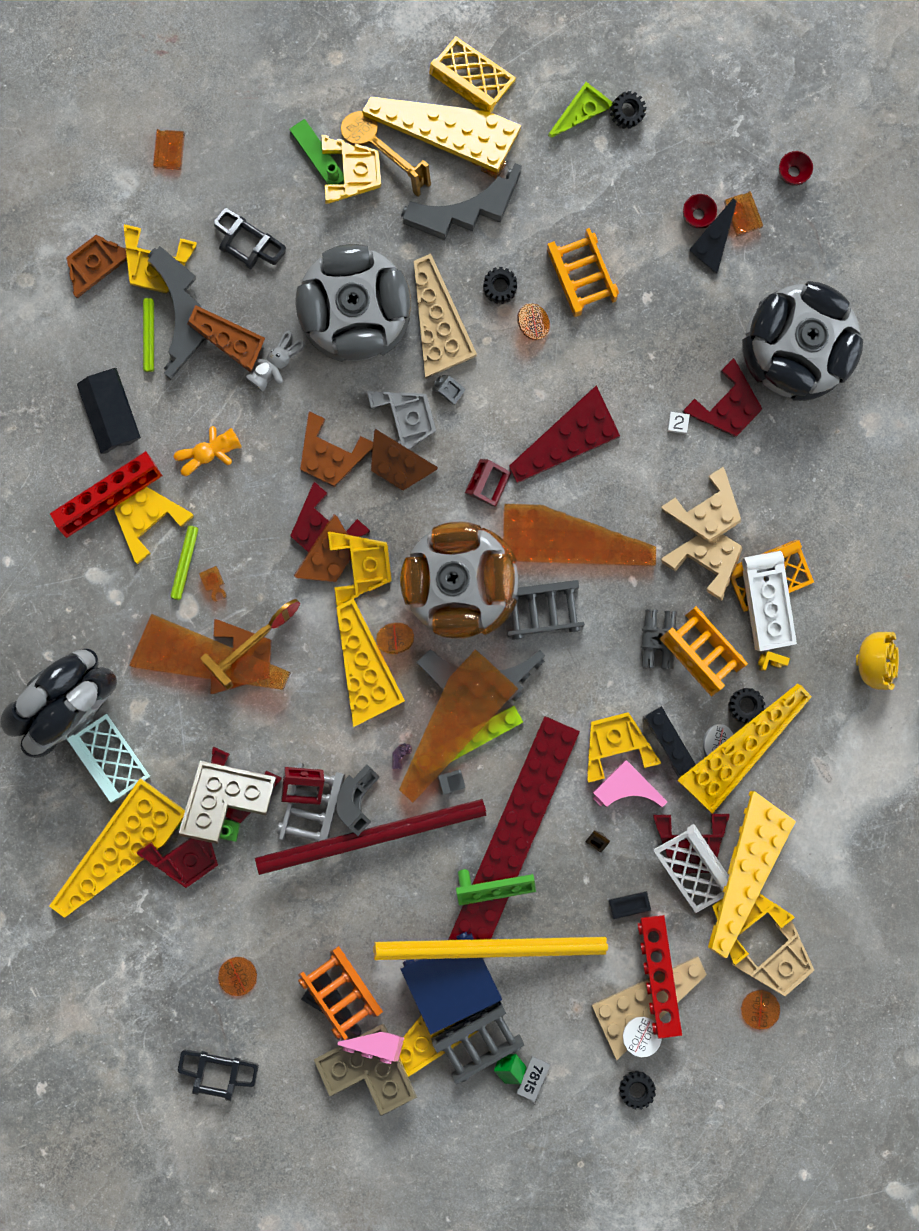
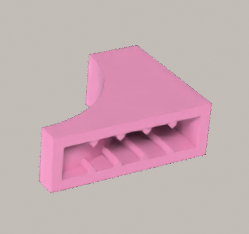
[592,760,667,807]

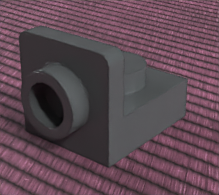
[432,375,466,404]

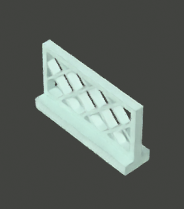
[67,714,150,804]

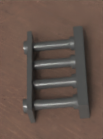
[507,580,585,640]
[431,1001,524,1084]

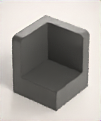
[438,769,465,795]

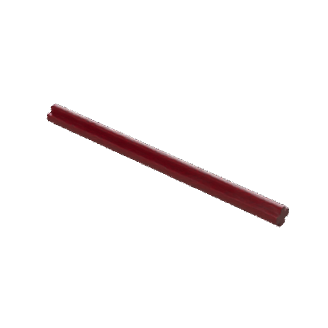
[255,799,487,875]

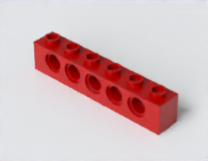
[50,451,163,538]
[637,915,682,1039]

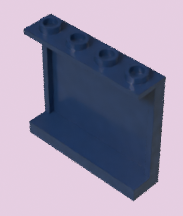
[400,932,502,1034]

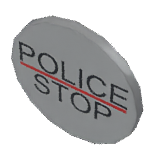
[703,724,733,756]

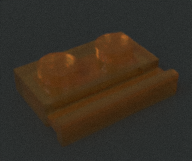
[153,129,185,170]
[724,191,763,236]

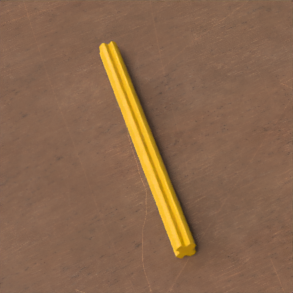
[373,937,608,960]

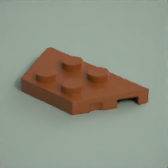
[66,235,127,298]
[294,514,351,582]

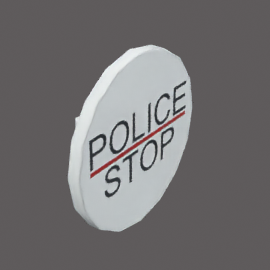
[623,1017,662,1057]

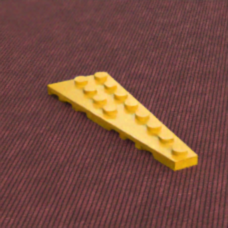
[677,683,812,814]
[708,791,796,958]

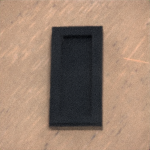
[609,891,651,919]

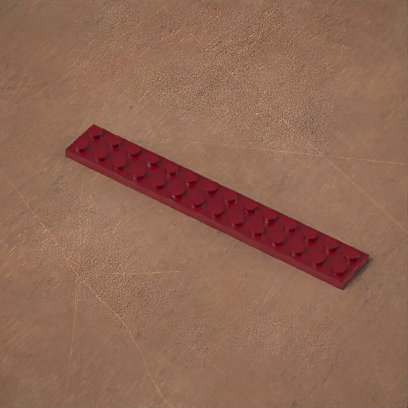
[448,716,580,940]

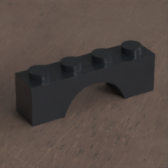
[643,706,696,778]

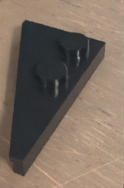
[689,198,737,274]
[301,972,362,1036]

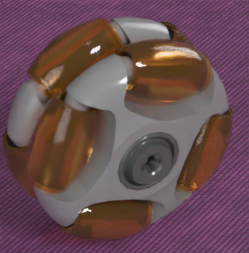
[400,521,519,639]

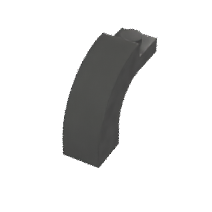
[336,764,380,836]

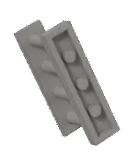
[277,763,345,842]

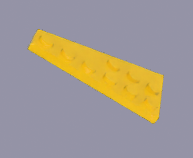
[336,598,405,727]

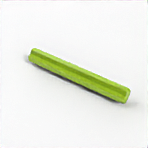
[143,298,154,372]
[170,526,198,600]

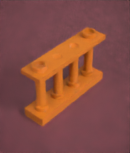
[298,946,383,1040]

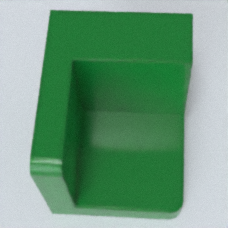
[494,1054,527,1084]

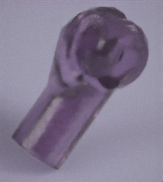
[392,743,412,769]

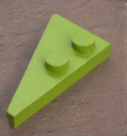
[548,82,613,138]

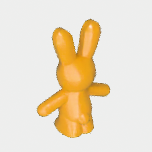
[173,426,242,477]

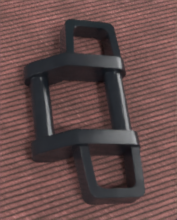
[214,208,286,269]
[178,1049,259,1101]

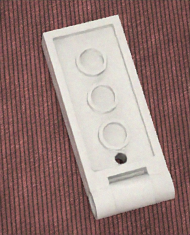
[742,551,797,651]

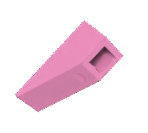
[338,1032,404,1064]

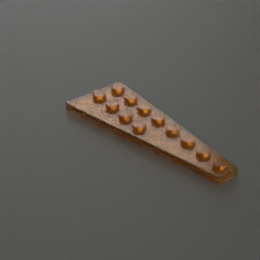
[129,614,291,690]

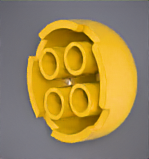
[856,632,899,690]

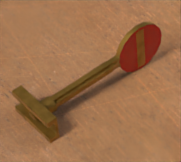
[200,599,300,690]

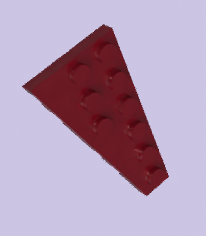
[509,385,620,484]

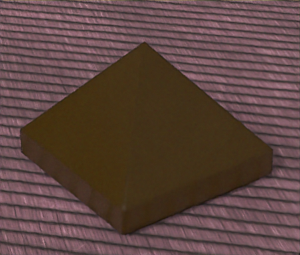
[585,830,610,852]

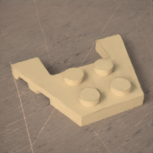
[661,467,741,543]
[661,534,742,601]
[731,920,814,996]

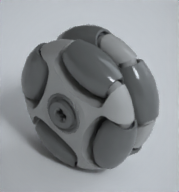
[295,244,411,362]

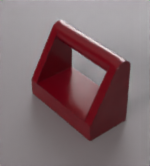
[465,459,511,507]
[281,767,325,805]

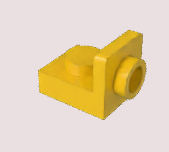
[758,651,790,671]

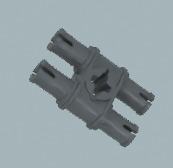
[641,609,678,669]

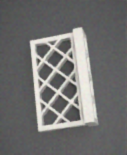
[654,824,729,913]

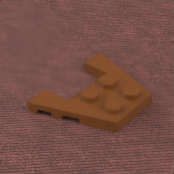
[300,411,373,487]
[210,619,272,694]

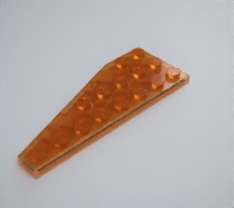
[503,504,656,566]
[399,649,518,803]

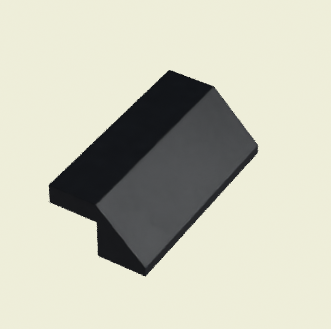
[77,368,141,454]

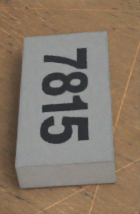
[516,1056,550,1102]

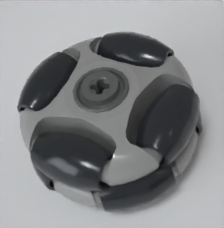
[742,281,863,401]
[0,649,117,758]

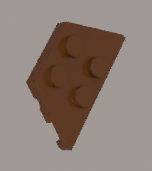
[371,429,438,491]

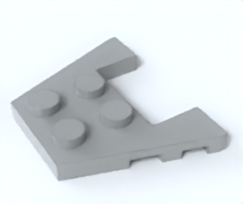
[367,391,436,449]

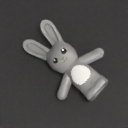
[246,331,305,392]

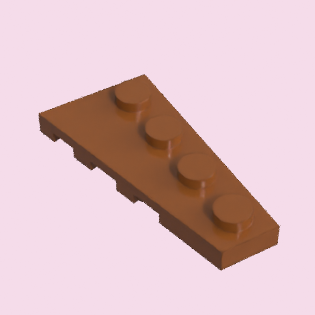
[187,305,265,372]

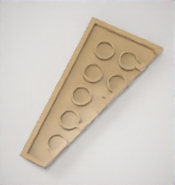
[414,254,477,379]
[592,956,707,1060]

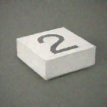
[668,412,690,434]

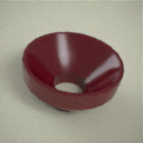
[778,151,813,186]
[683,194,717,229]

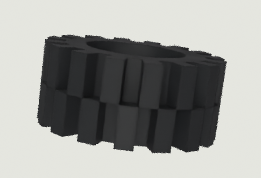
[610,91,646,129]
[483,267,517,304]
[728,688,765,723]
[619,1071,656,1110]

